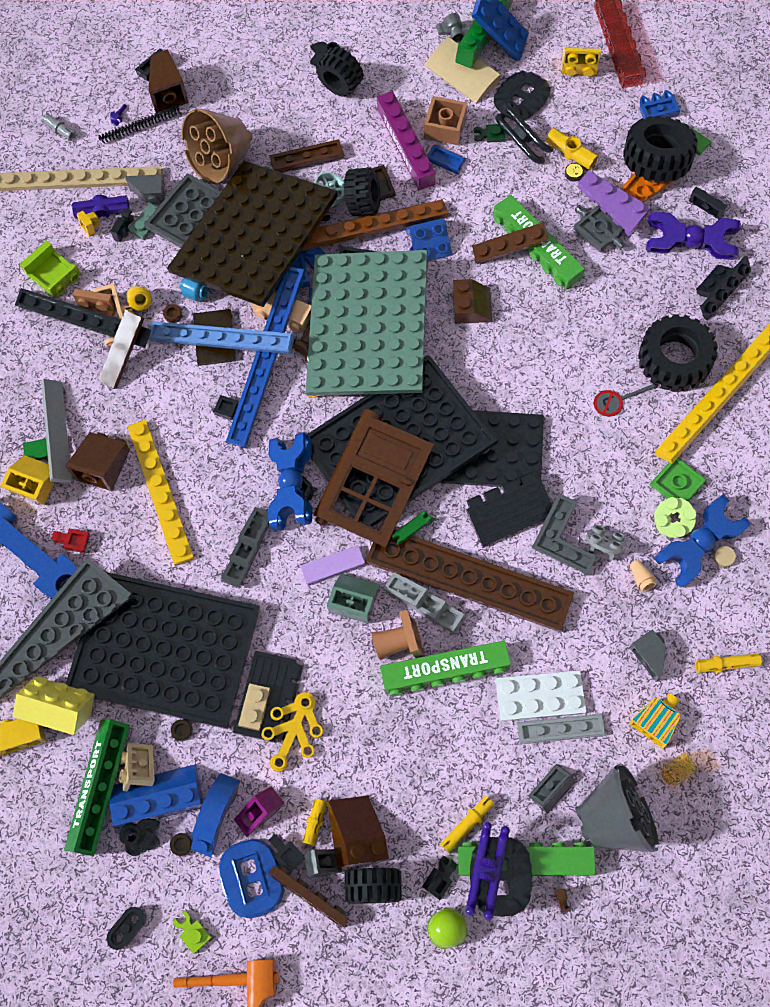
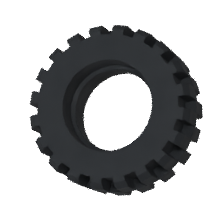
[623,115,698,183]
[638,314,718,392]

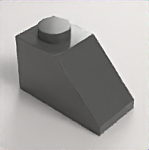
[126,174,165,205]
[629,629,666,682]
[304,849,342,878]

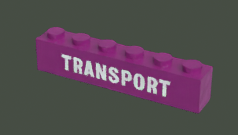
[376,91,436,191]

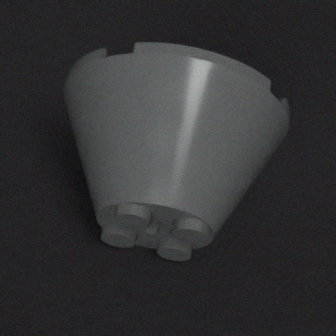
[575,763,659,853]

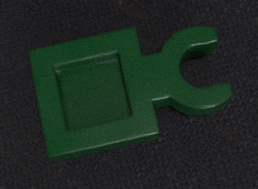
[474,124,505,143]

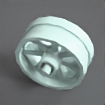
[313,172,344,208]

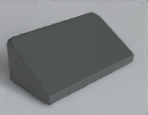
[528,764,576,814]

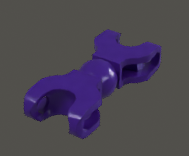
[646,212,741,260]

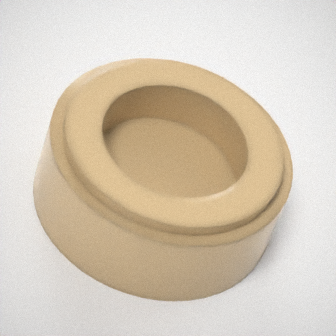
[714,546,736,567]

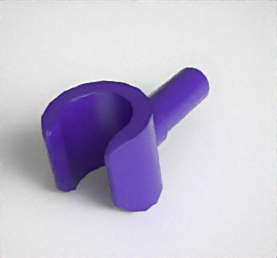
[110,104,127,126]

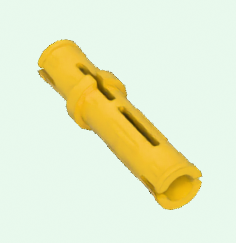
[695,653,762,673]
[439,795,495,854]

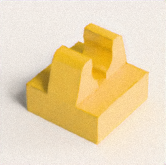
[77,211,100,237]

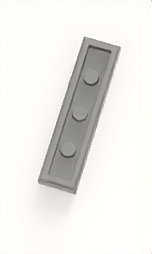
[517,713,606,745]

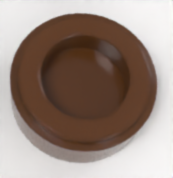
[163,304,183,323]

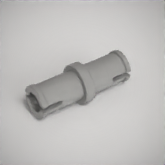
[41,113,76,141]

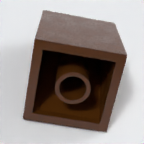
[148,49,189,115]
[66,432,130,491]

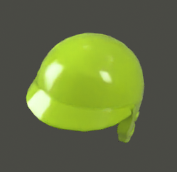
[427,907,467,949]

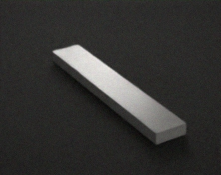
[41,378,72,484]

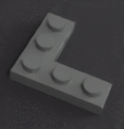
[532,493,597,576]

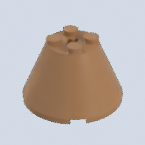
[181,109,252,183]

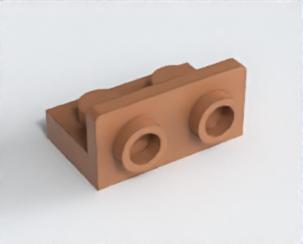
[73,289,116,317]

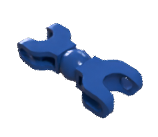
[268,432,313,531]
[654,494,751,587]

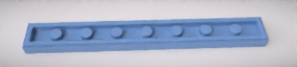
[149,321,295,354]

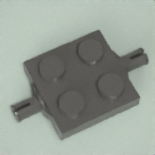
[573,205,626,252]

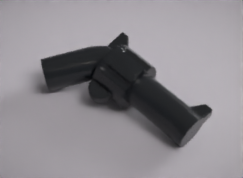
[301,476,318,501]

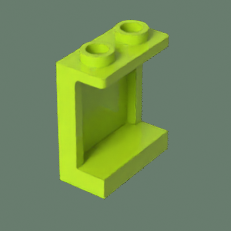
[19,240,81,298]

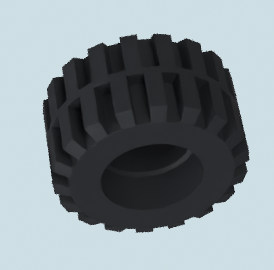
[316,47,364,97]
[343,167,381,217]
[344,868,402,904]

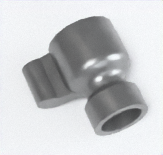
[436,13,465,42]

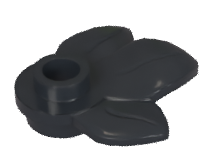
[310,42,341,66]
[119,819,160,856]

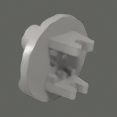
[586,525,627,560]

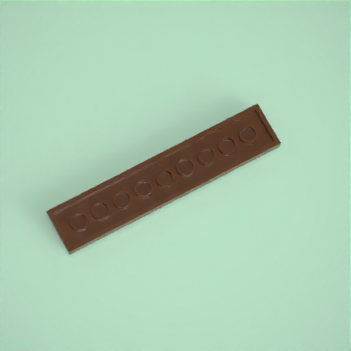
[365,525,574,633]

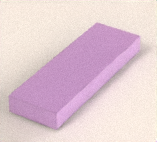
[300,545,365,586]

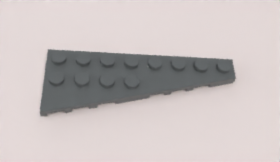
[0,558,134,699]

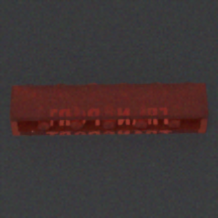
[594,0,646,89]

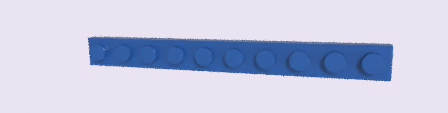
[226,267,305,448]

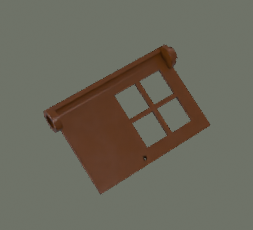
[313,409,434,548]

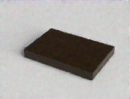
[193,309,236,366]

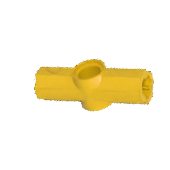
[545,128,599,169]

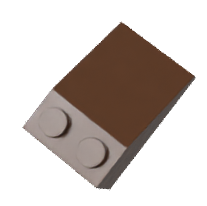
[327,796,389,869]

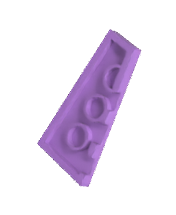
[578,171,651,236]

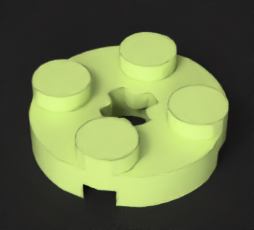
[654,497,696,538]

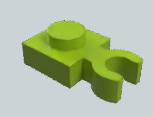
[173,910,212,954]

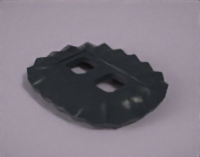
[493,70,551,120]
[470,836,533,917]

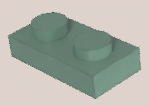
[129,203,158,240]

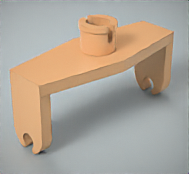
[91,283,133,347]

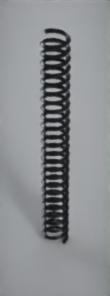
[98,104,181,144]

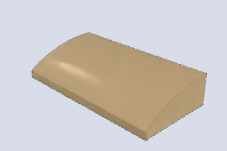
[425,37,500,103]

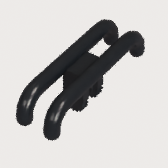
[495,102,554,164]

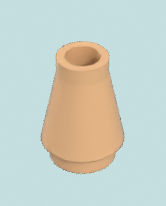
[630,560,657,592]

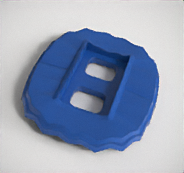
[219,839,285,919]

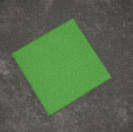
[650,458,707,502]

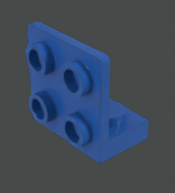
[405,218,452,261]

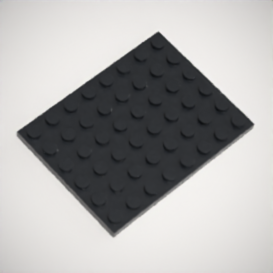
[308,355,497,527]
[66,572,260,730]

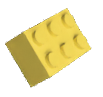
[13,676,95,735]

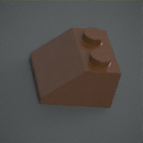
[453,279,493,324]

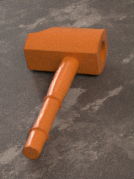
[173,959,280,1007]

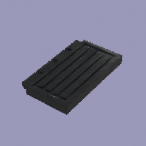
[465,472,552,546]
[233,651,303,743]

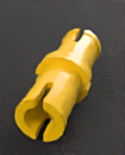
[302,799,327,846]

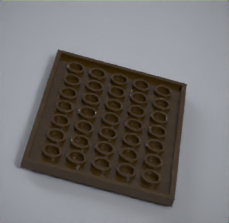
[167,161,338,307]

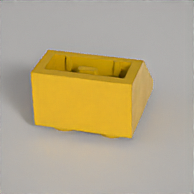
[561,46,601,77]
[0,455,54,505]

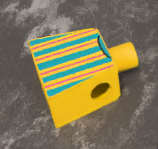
[629,693,681,749]

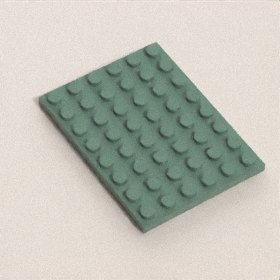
[306,250,428,396]

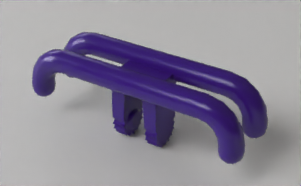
[466,821,510,920]

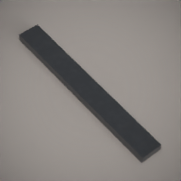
[15,288,152,348]

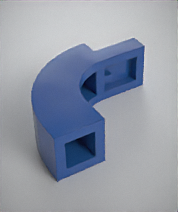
[191,773,240,857]

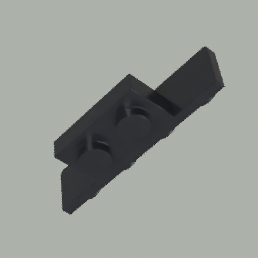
[696,256,751,320]

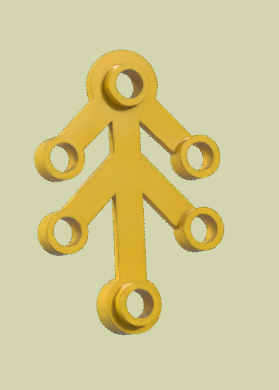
[261,692,323,772]

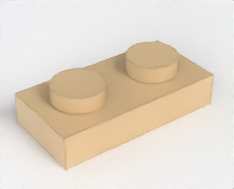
[238,684,271,731]

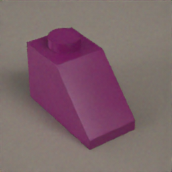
[234,786,285,837]

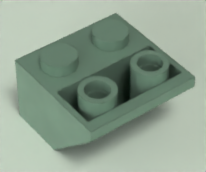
[327,573,380,624]

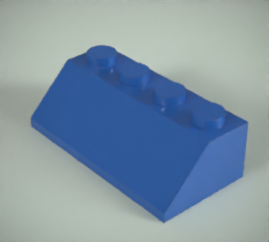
[109,764,203,829]

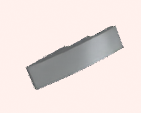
[383,573,467,634]

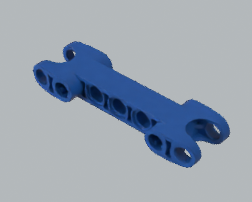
[0,502,78,599]

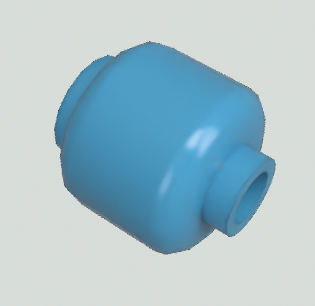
[180,278,209,302]

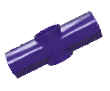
[72,195,130,219]

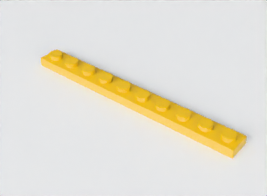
[655,323,770,464]

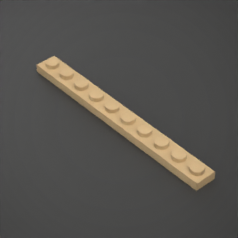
[0,166,163,191]

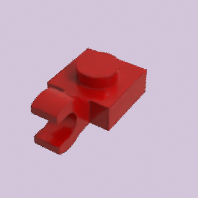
[51,528,90,553]

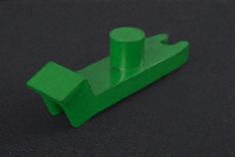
[392,511,435,545]

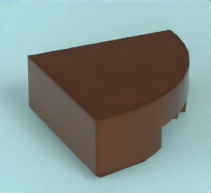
[554,888,569,914]

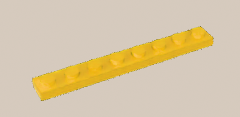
[127,419,194,566]

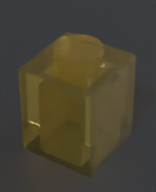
[661,752,699,787]

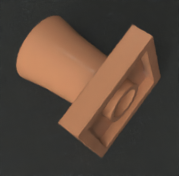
[372,610,425,660]

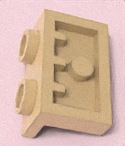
[119,743,155,791]

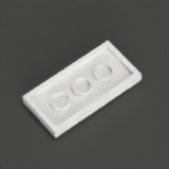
[495,670,586,722]

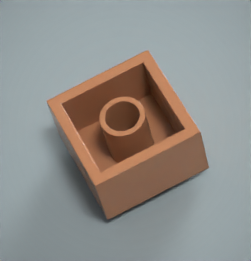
[424,96,468,145]

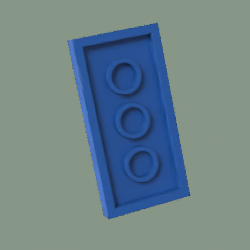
[471,0,529,61]

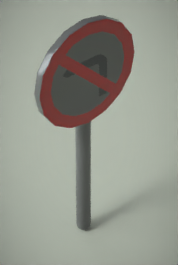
[593,384,655,417]

